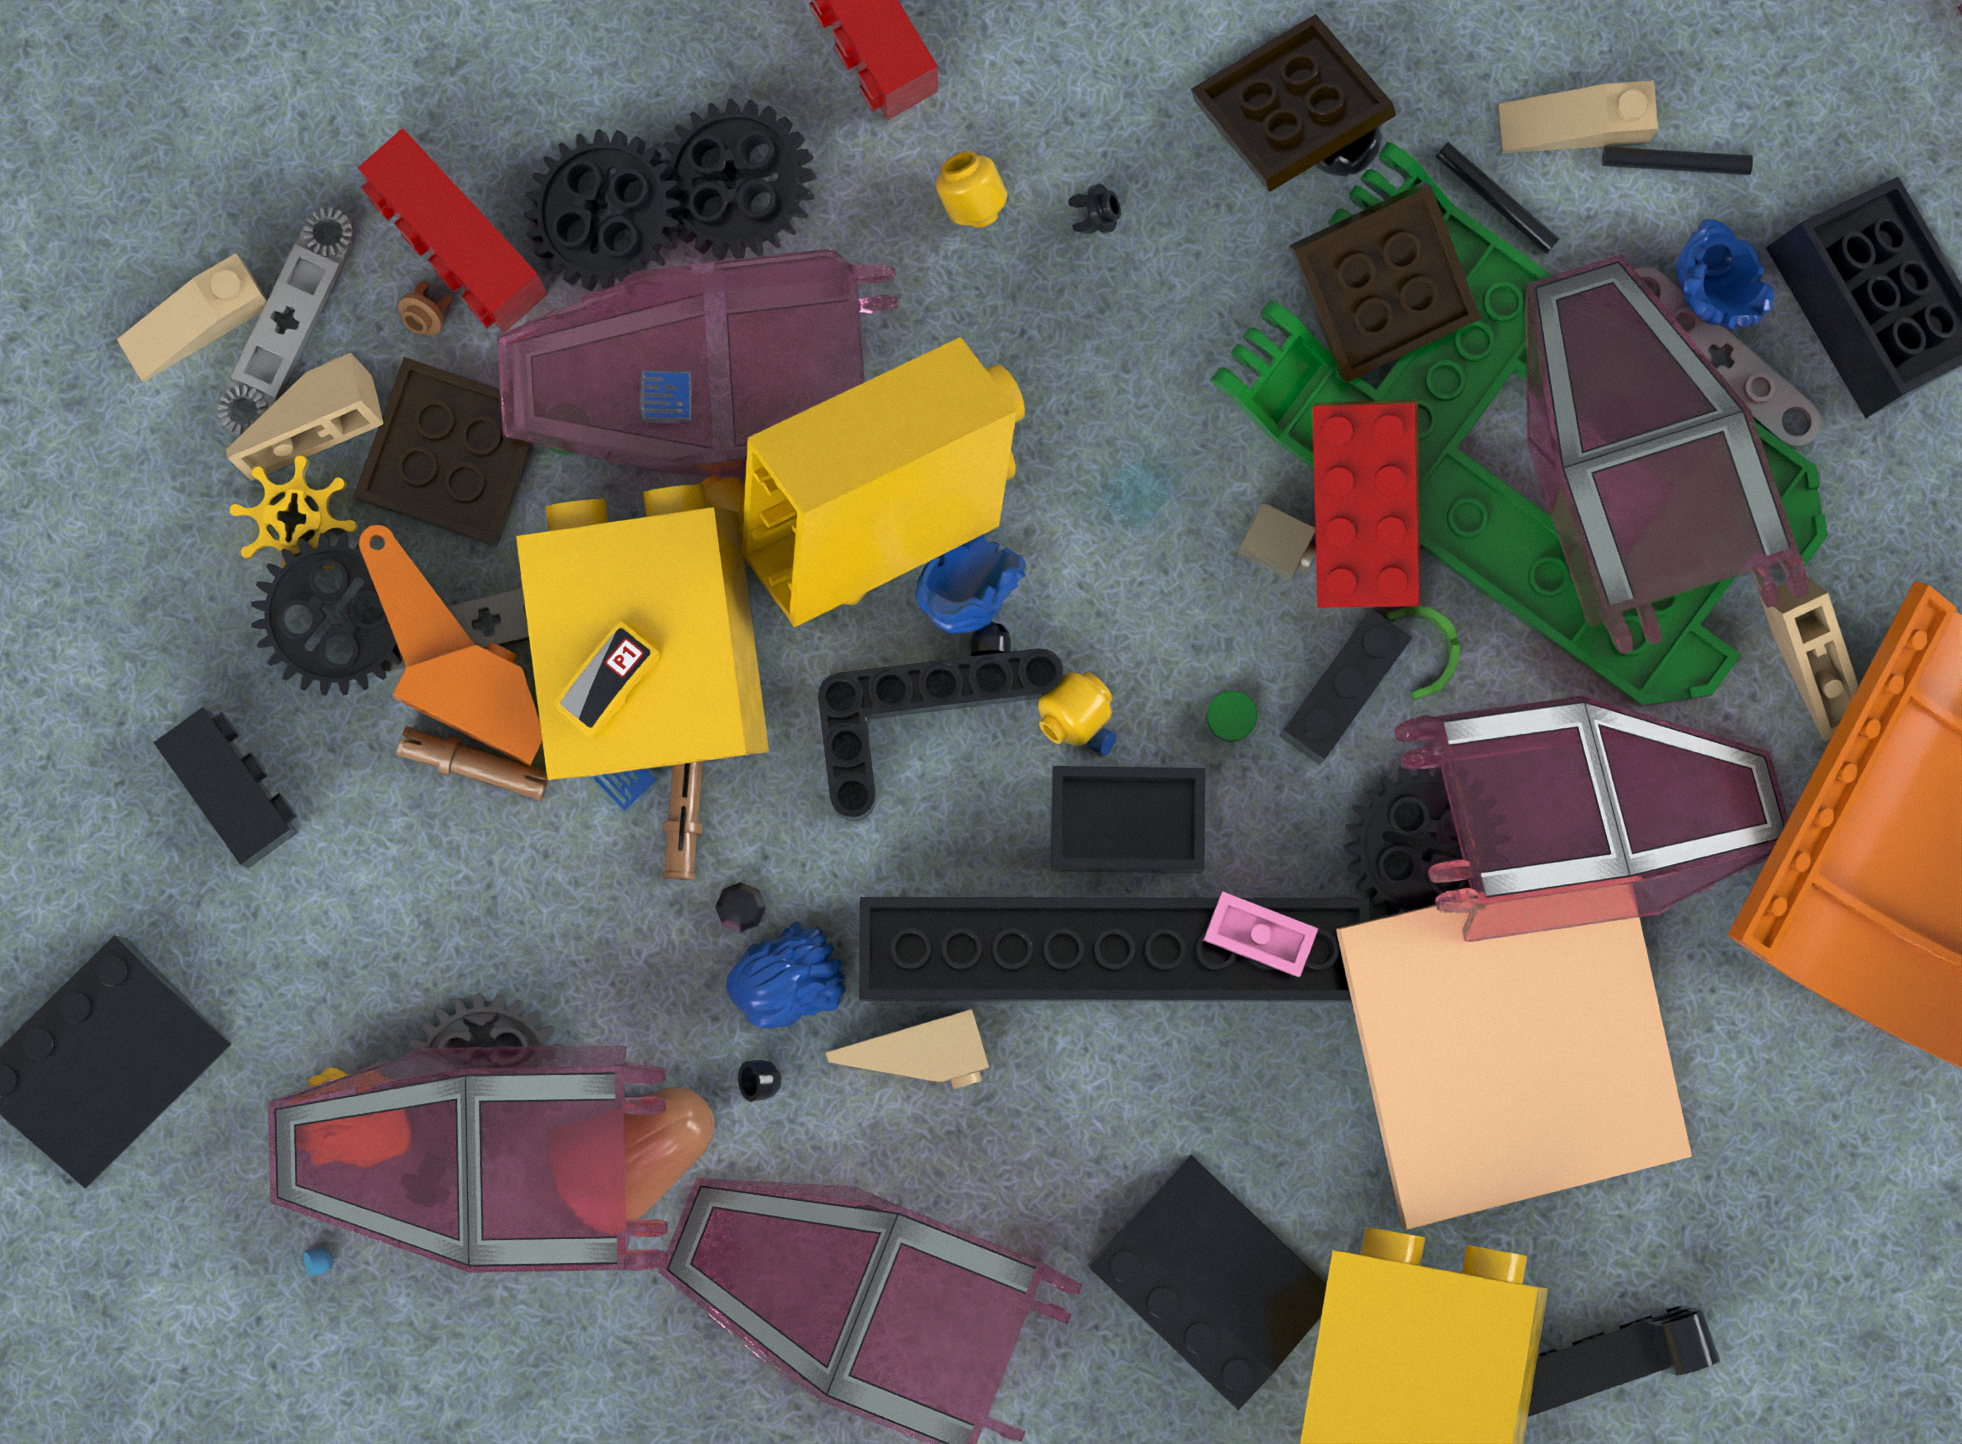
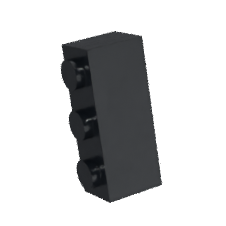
[1279,608,1412,765]
[153,707,298,868]

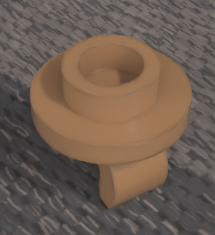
[398,281,452,336]

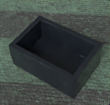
[1050,766,1205,874]

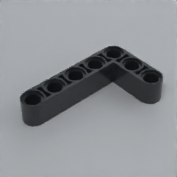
[818,648,1063,821]
[1528,1305,1720,1417]

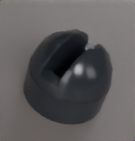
[971,622,1011,656]
[738,1060,782,1102]

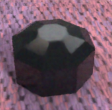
[715,882,766,933]

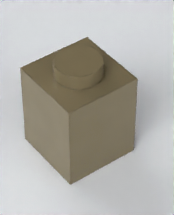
[1237,502,1316,580]

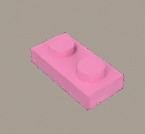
[1203,891,1318,977]

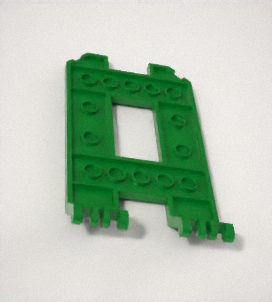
[1210,142,1828,707]

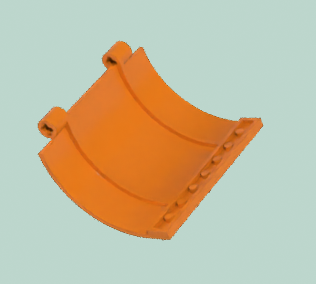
[1727,581,1962,1069]

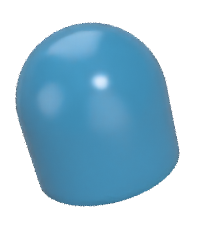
[303,1248,333,1276]

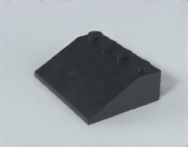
[1766,177,1962,419]
[0,935,232,1189]
[1087,1155,1327,1411]

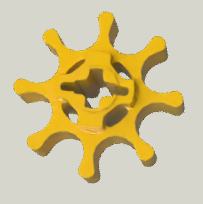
[230,456,358,570]

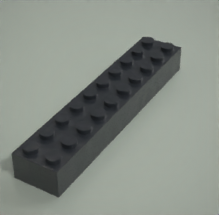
[859,897,1370,1002]

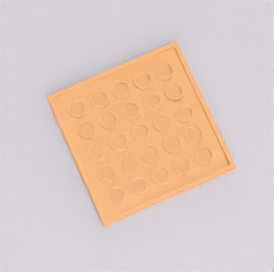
[1336,877,1692,1230]

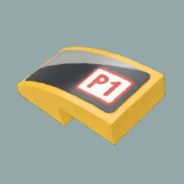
[553,620,660,739]

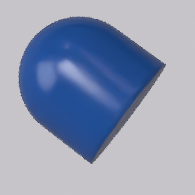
[1087,728,1116,756]

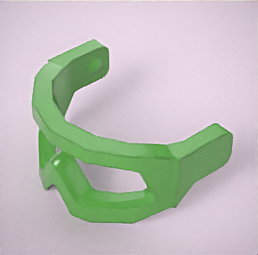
[1384,606,1460,701]

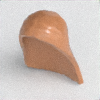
[548,1087,715,1234]

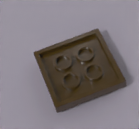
[1191,14,1396,192]
[1289,181,1481,383]
[353,357,547,547]

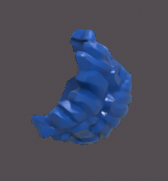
[1675,219,1775,331]
[915,534,1026,634]
[726,921,846,1029]

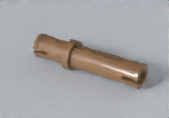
[397,726,549,802]
[662,761,703,880]

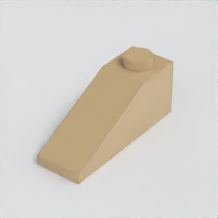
[1498,80,1658,153]
[117,253,267,382]
[226,353,384,481]
[1759,574,1859,742]
[826,1009,989,1090]

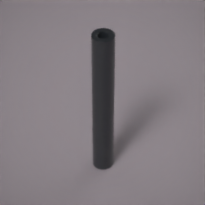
[1436,142,1560,254]
[1602,146,1753,175]

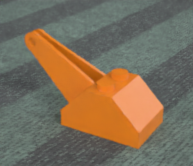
[359,525,542,766]

